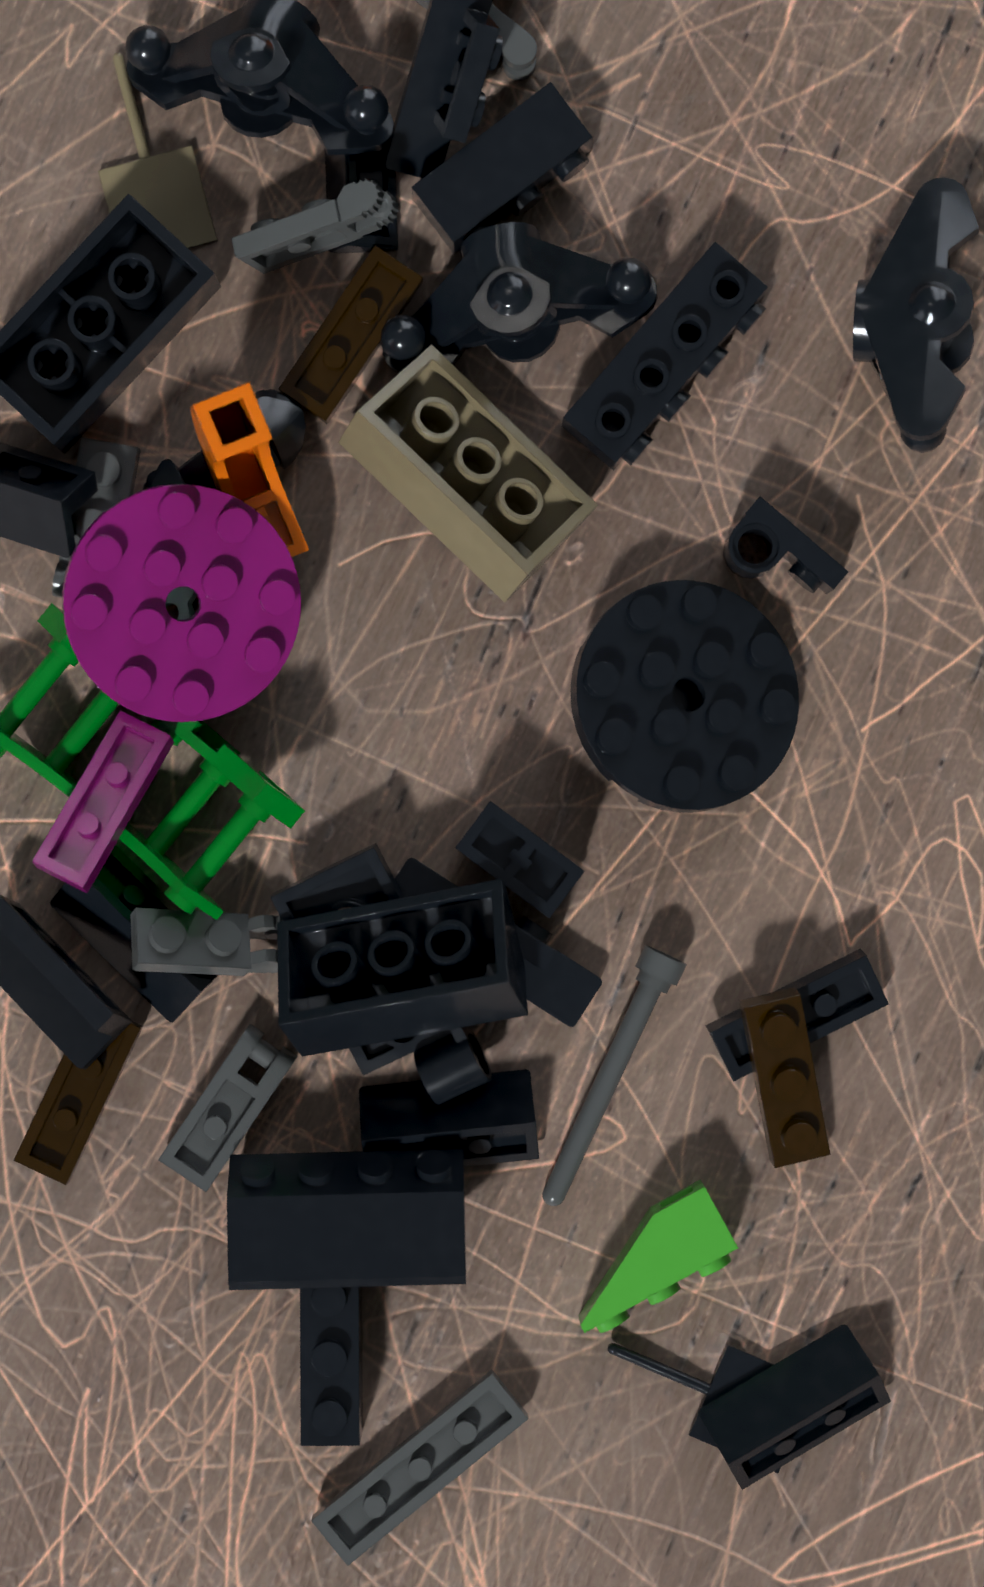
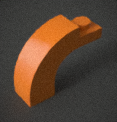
[190,382,309,557]

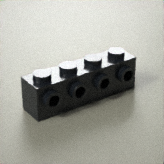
[562,242,768,471]

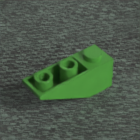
[579,1180,738,1333]

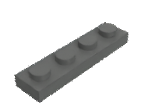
[311,1370,529,1566]

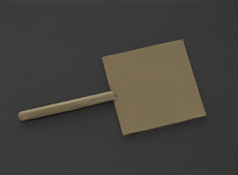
[98,53,218,249]

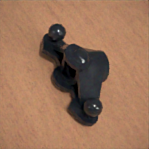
[125,0,394,155]
[853,177,979,453]
[380,222,658,374]

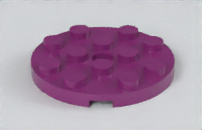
[62,484,301,722]

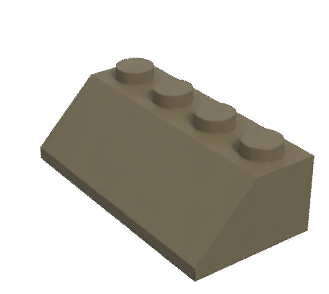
[338,344,598,603]

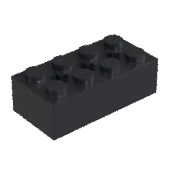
[0,193,221,454]

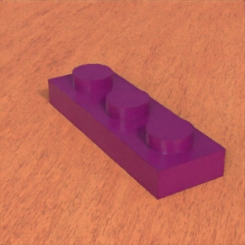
[32,710,174,893]

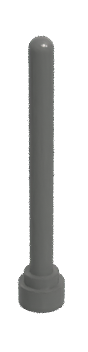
[542,945,687,1206]

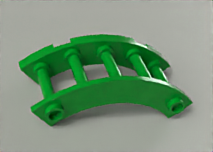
[0,603,305,920]

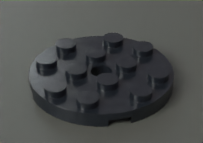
[570,580,799,813]

